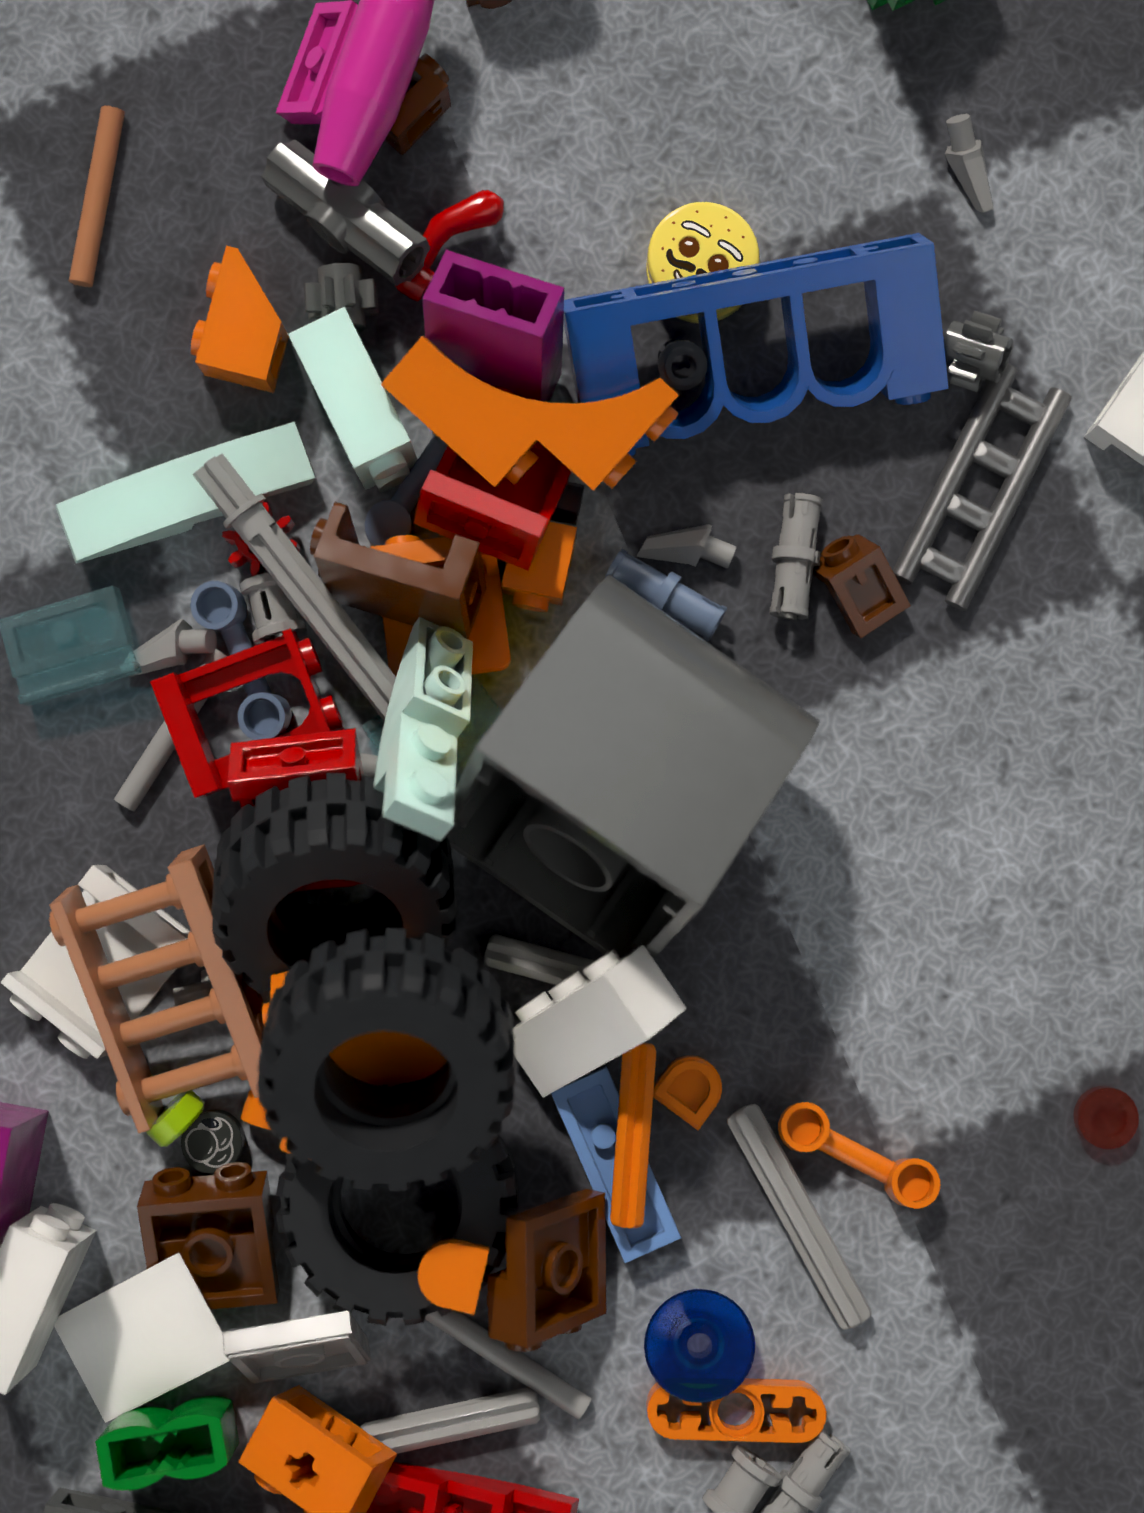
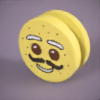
[646,202,759,323]

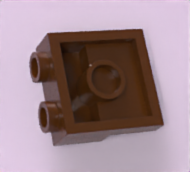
[137,1162,280,1310]
[487,1189,606,1352]

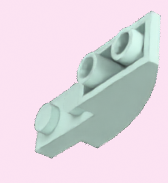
[374,617,473,841]

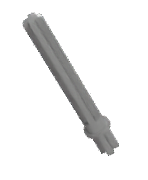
[193,453,396,722]

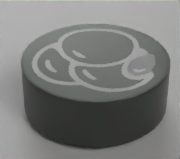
[181,1109,245,1174]

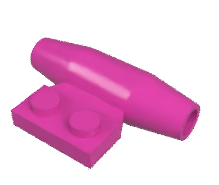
[276,0,435,186]

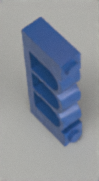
[563,233,949,456]

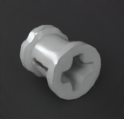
[239,572,307,644]
[702,1445,782,1513]

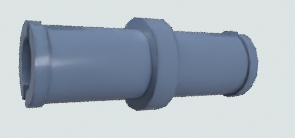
[605,549,727,642]

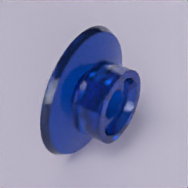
[644,1289,755,1403]

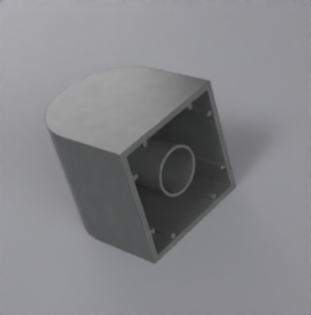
[447,575,820,958]

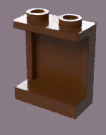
[310,502,487,639]

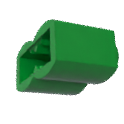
[95,1396,240,1491]

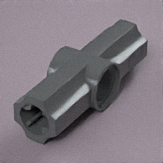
[261,139,431,286]

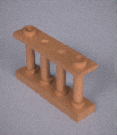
[49,844,264,1134]

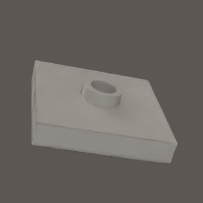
[223,1311,371,1384]

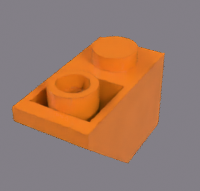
[191,246,289,393]

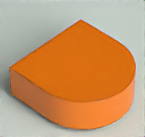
[653,1055,722,1130]
[418,1239,490,1315]

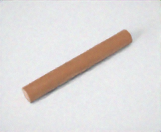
[69,106,125,287]

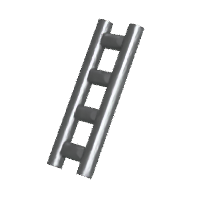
[893,363,1072,611]

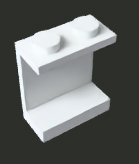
[0,865,190,1059]

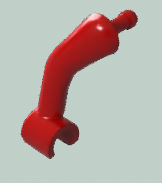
[395,190,504,301]

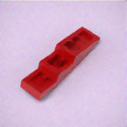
[366,1462,579,1513]

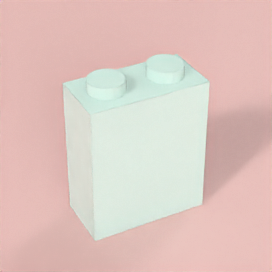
[288,307,418,491]

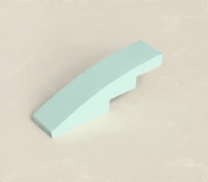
[55,422,315,564]

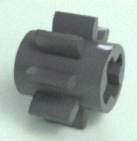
[304,263,379,333]
[944,310,1013,392]

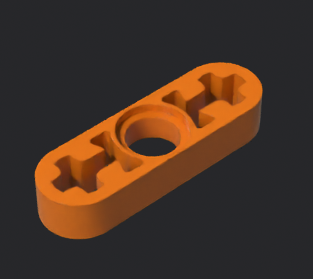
[646,1376,826,1443]

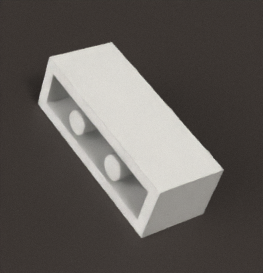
[513,945,687,1098]

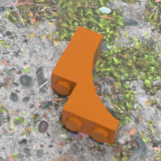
[380,336,679,491]

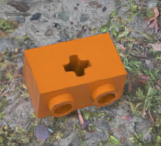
[238,1385,398,1513]

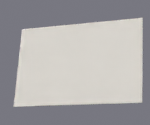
[54,1253,230,1423]

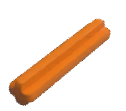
[610,1042,656,1229]

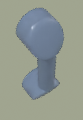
[365,430,448,546]
[190,581,292,740]

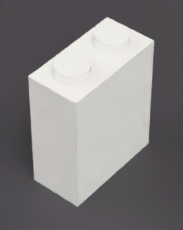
[0,1203,96,1395]

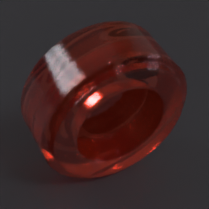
[1073,1086,1139,1149]

